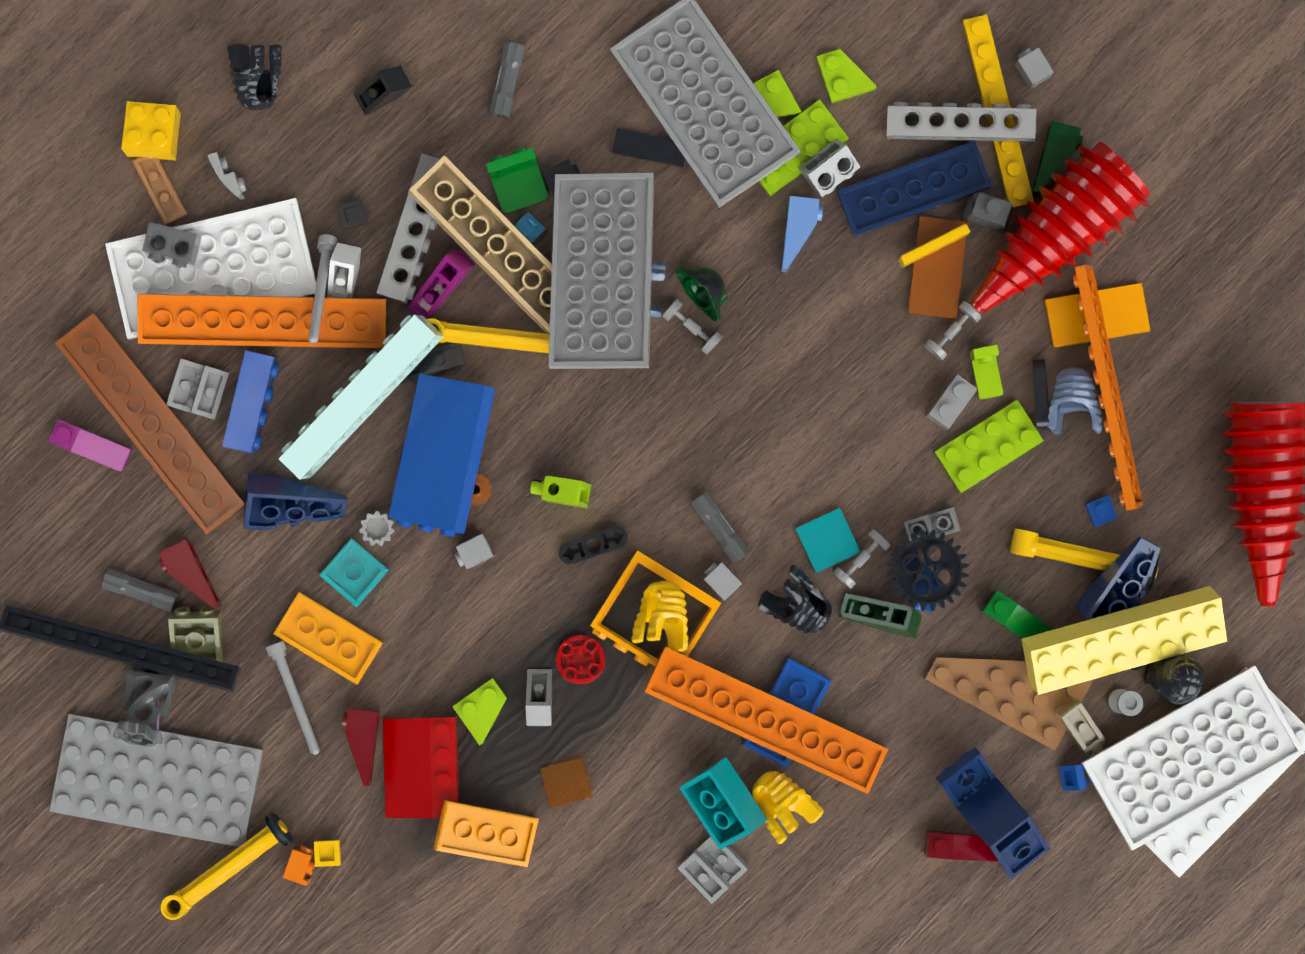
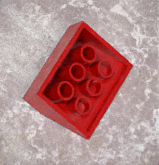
[383,716,460,818]

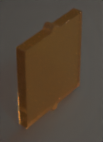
[540,758,592,808]

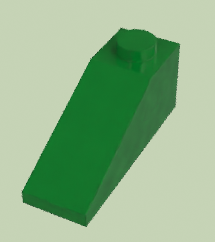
[980,590,1053,639]

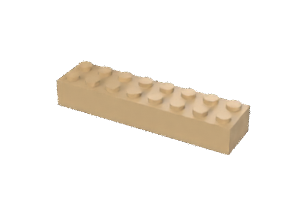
[408,155,552,333]

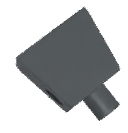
[961,192,1013,234]

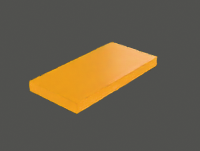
[1044,283,1150,348]
[273,592,384,685]
[433,800,539,867]

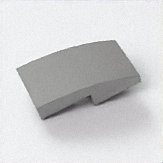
[208,152,247,200]
[904,507,961,541]

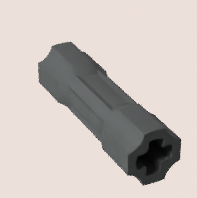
[489,42,525,119]
[690,492,750,563]
[101,568,180,612]

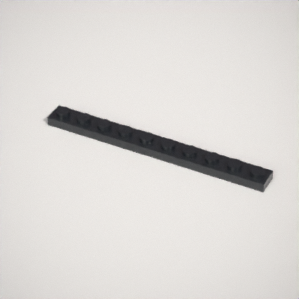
[0,605,241,692]

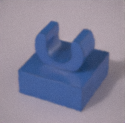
[1059,764,1091,791]

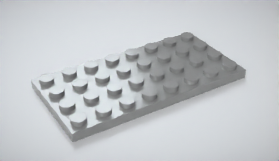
[610,0,800,208]
[549,173,654,369]
[50,714,264,847]

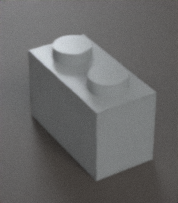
[926,375,977,431]

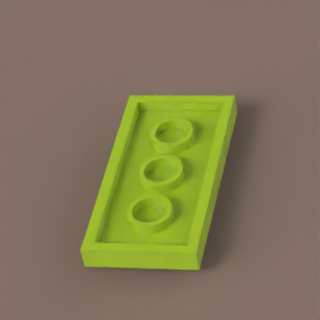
[758,100,849,197]
[934,400,1044,493]

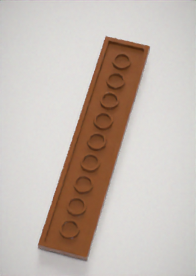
[55,313,245,535]

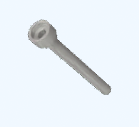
[308,234,338,343]
[265,641,320,755]

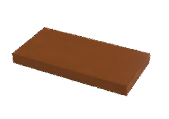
[907,216,968,320]

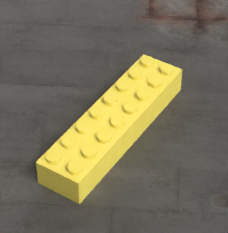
[1021,586,1227,695]

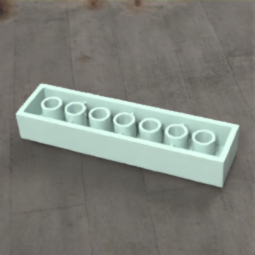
[279,315,444,480]

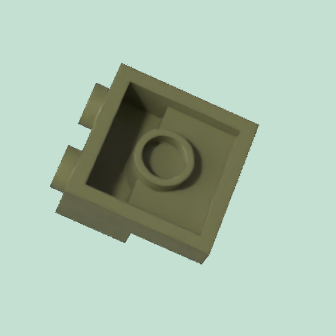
[168,606,223,662]

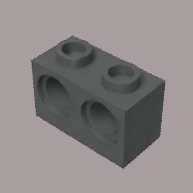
[142,222,202,268]

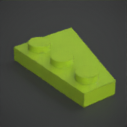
[753,70,802,118]

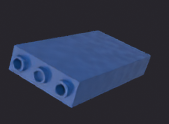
[388,374,495,537]

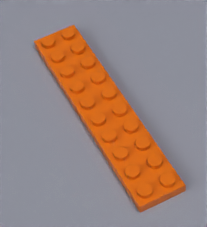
[1073,265,1144,511]
[137,293,386,348]
[644,646,889,794]

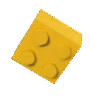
[121,101,181,161]

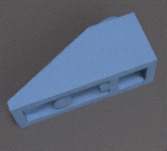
[781,196,823,272]

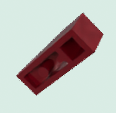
[159,539,222,608]
[342,708,380,786]
[924,830,998,862]

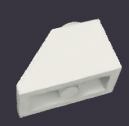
[327,243,361,298]

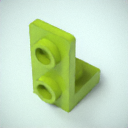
[969,345,1003,400]

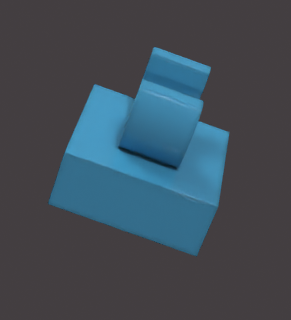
[515,212,546,244]

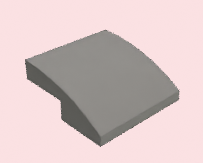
[166,358,229,420]
[678,836,749,904]

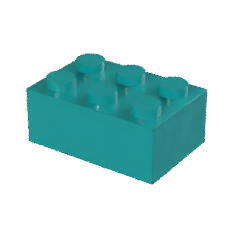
[679,757,767,850]

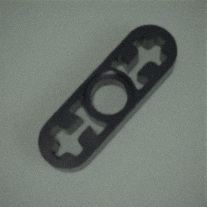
[1032,359,1050,431]
[559,527,628,564]

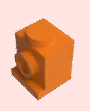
[283,845,315,886]

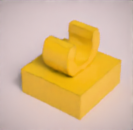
[314,840,341,867]

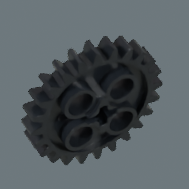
[887,530,969,611]

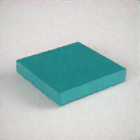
[795,508,861,573]
[319,538,389,607]

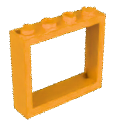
[590,550,721,666]

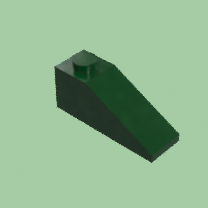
[1032,121,1083,197]
[839,593,922,639]

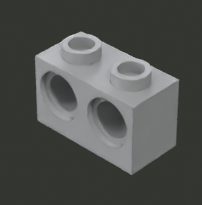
[798,138,860,197]

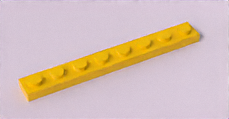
[962,14,1034,208]

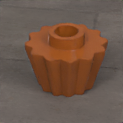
[471,474,492,506]

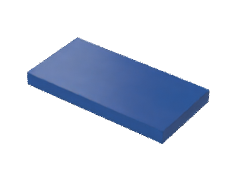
[743,658,832,768]

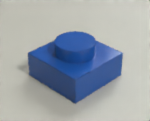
[1085,495,1118,527]

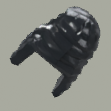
[227,44,282,110]
[758,565,832,633]
[1144,654,1204,705]

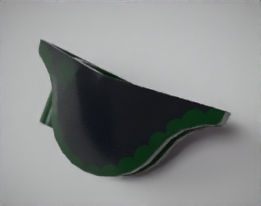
[675,268,728,322]

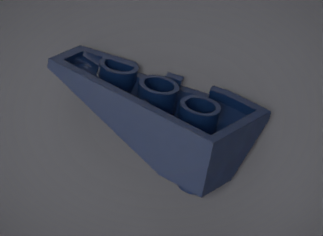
[243,473,348,530]
[1075,536,1161,620]

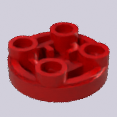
[556,635,605,684]

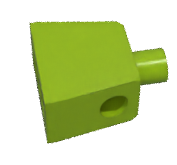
[530,476,591,509]

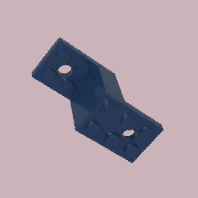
[936,747,1050,879]

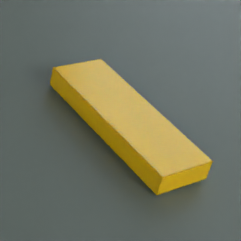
[898,224,970,268]

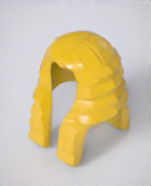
[631,581,688,652]
[752,771,824,844]

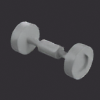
[662,298,723,355]
[924,301,982,361]
[833,529,891,589]
[1107,689,1143,716]

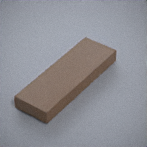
[132,157,188,226]

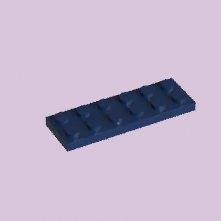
[837,141,992,237]

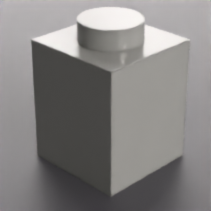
[1015,48,1054,90]
[454,534,494,569]
[704,562,742,601]

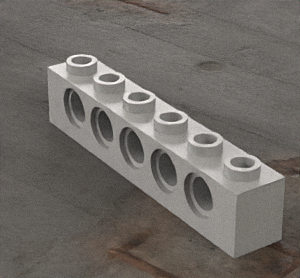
[887,102,1036,142]
[376,153,440,305]

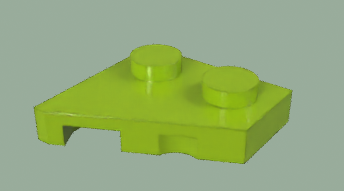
[816,49,876,104]
[453,678,507,746]

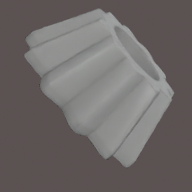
[359,511,395,546]

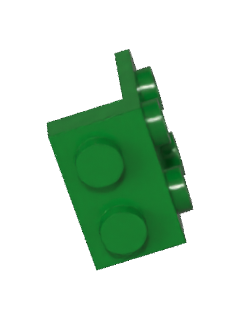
[486,147,548,213]

